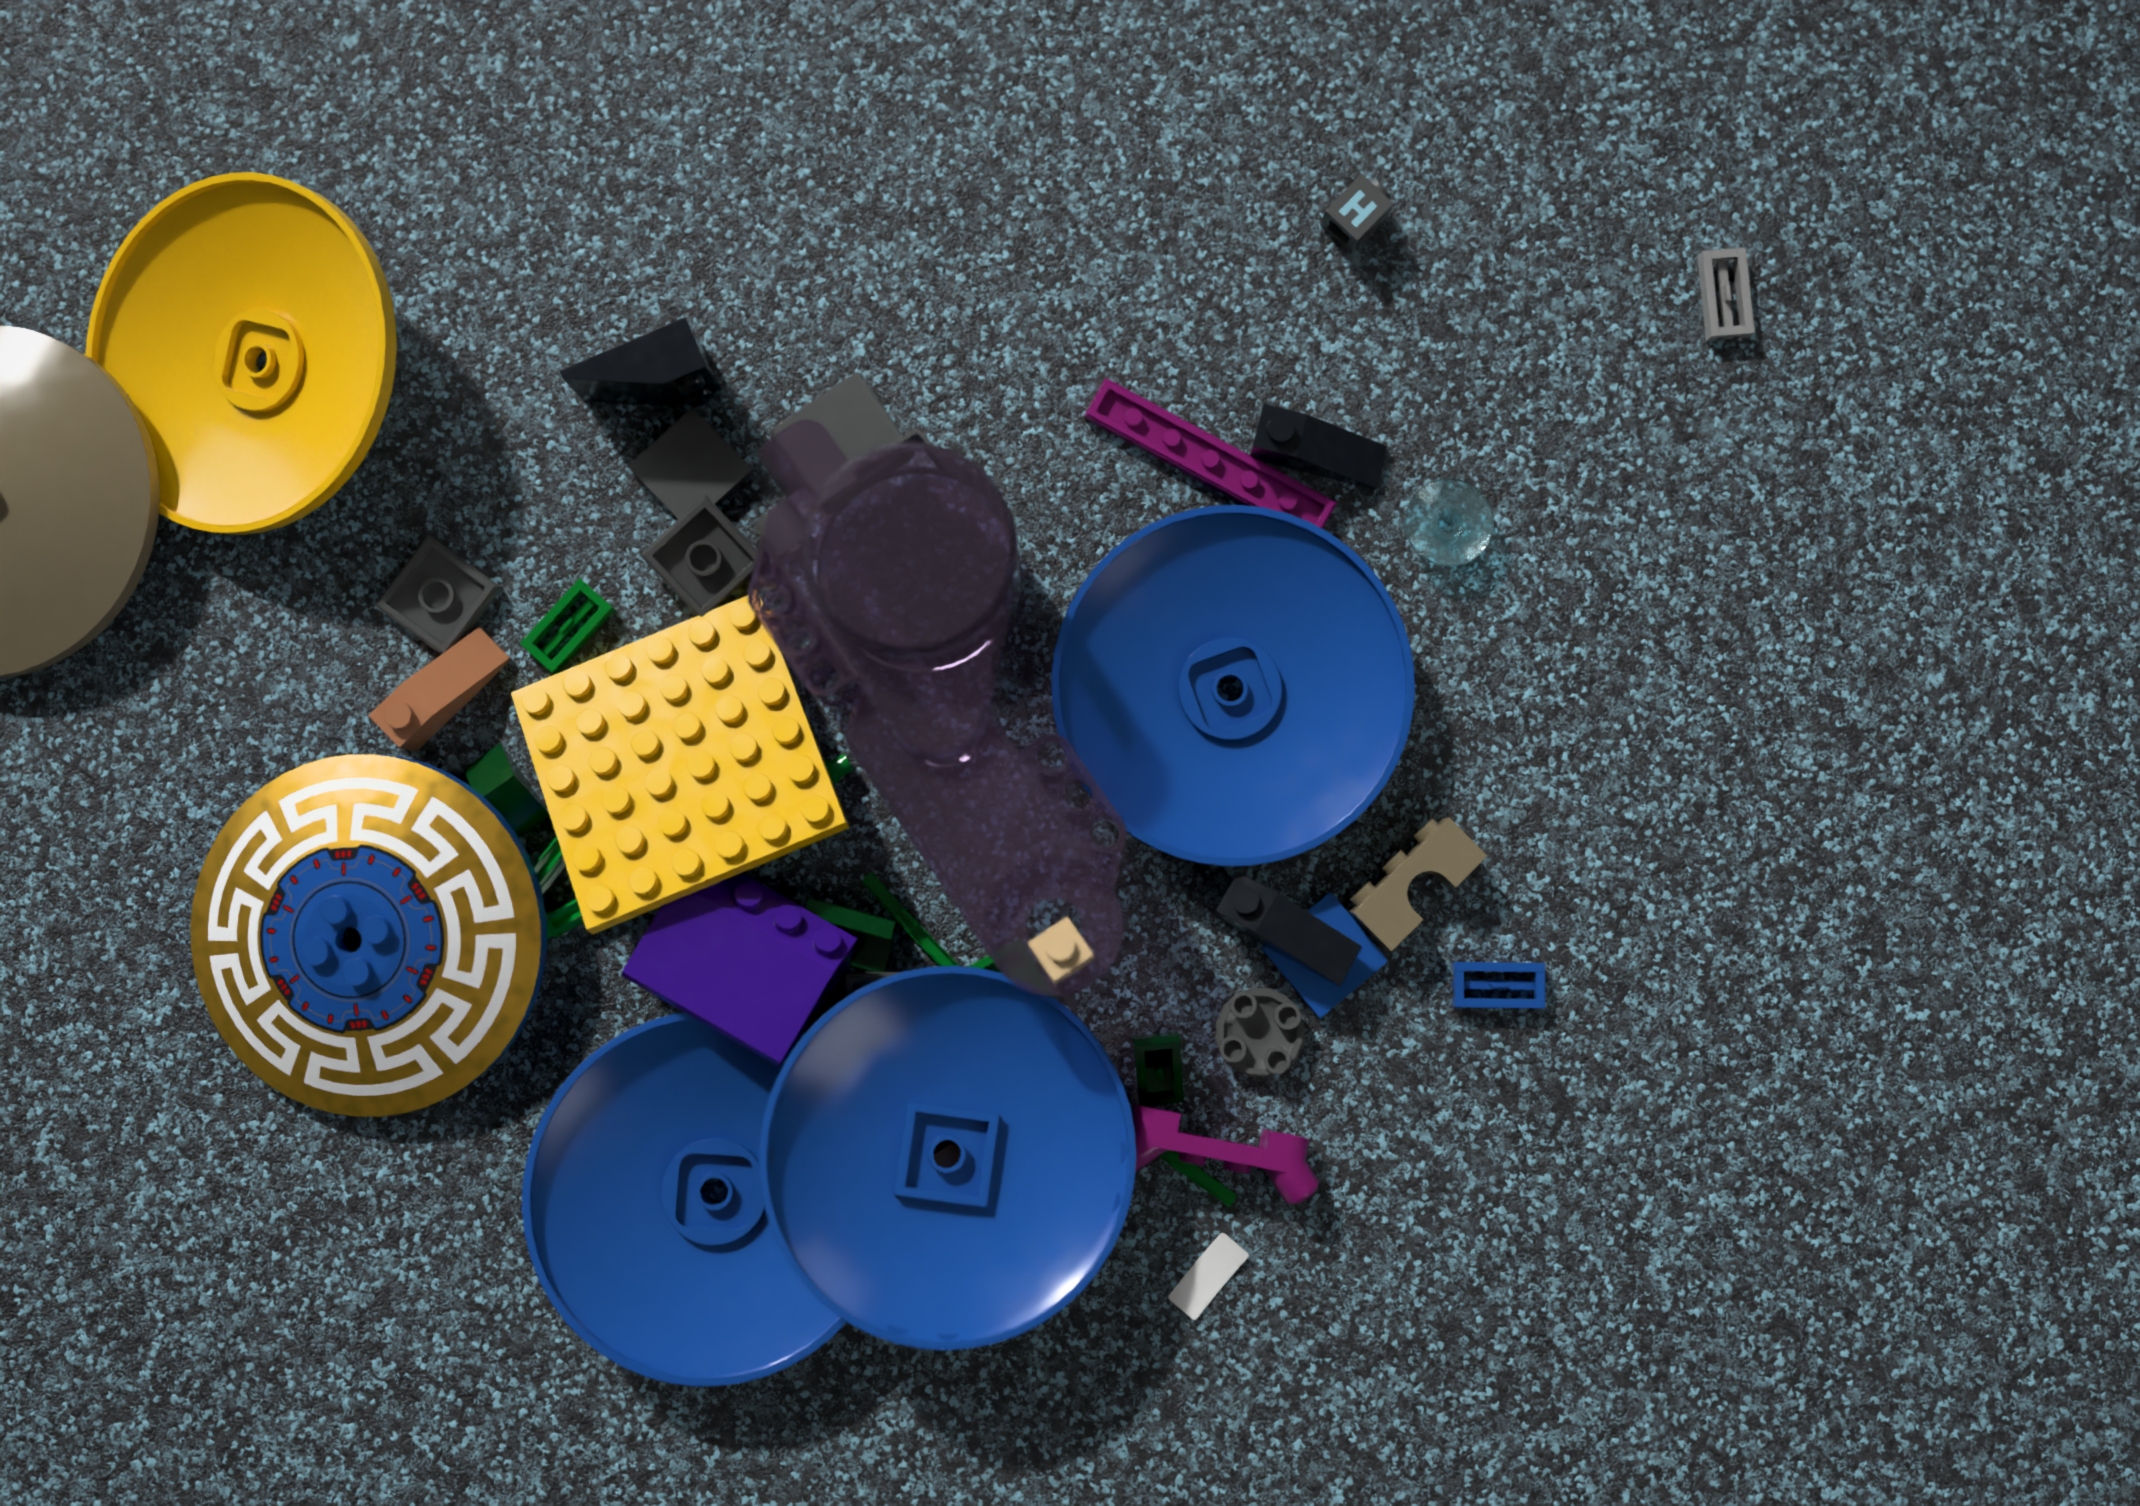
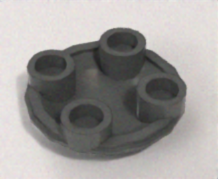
[1215,988,1305,1078]

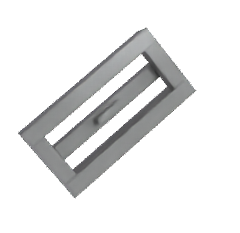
[1697,248,1755,341]

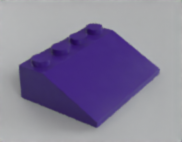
[621,873,857,1067]

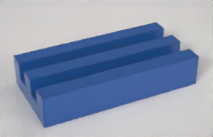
[1452,962,1545,1008]

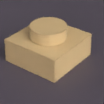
[1027,916,1095,986]

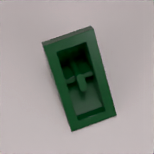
[464,743,550,838]
[1132,1032,1184,1106]

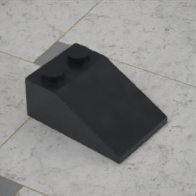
[560,317,721,406]

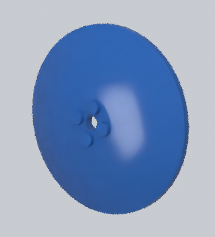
[759,966,1136,1350]

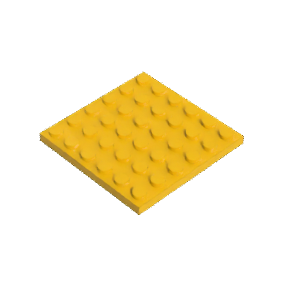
[511,591,850,935]

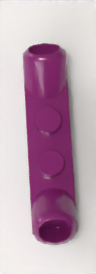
[1132,1104,1319,1205]

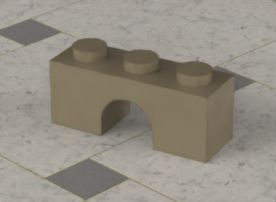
[1348,817,1487,952]

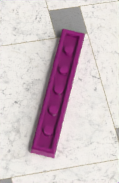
[1084,377,1337,529]

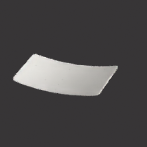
[1168,1233,1249,1320]

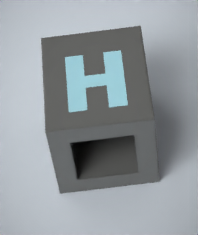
[1320,174,1394,255]

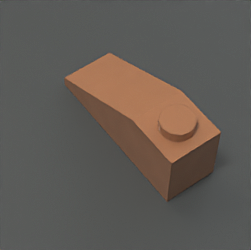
[369,627,512,752]

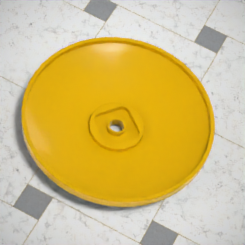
[86,172,397,535]

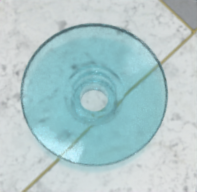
[1404,478,1494,566]

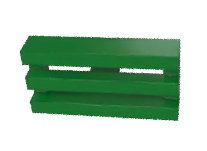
[519,578,616,674]

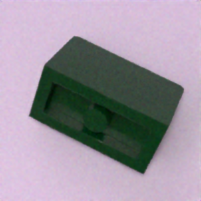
[805,898,899,972]

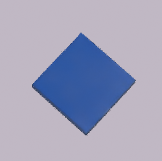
[1261,892,1389,1019]

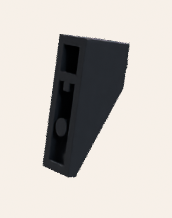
[1249,404,1388,490]
[1216,872,1362,987]

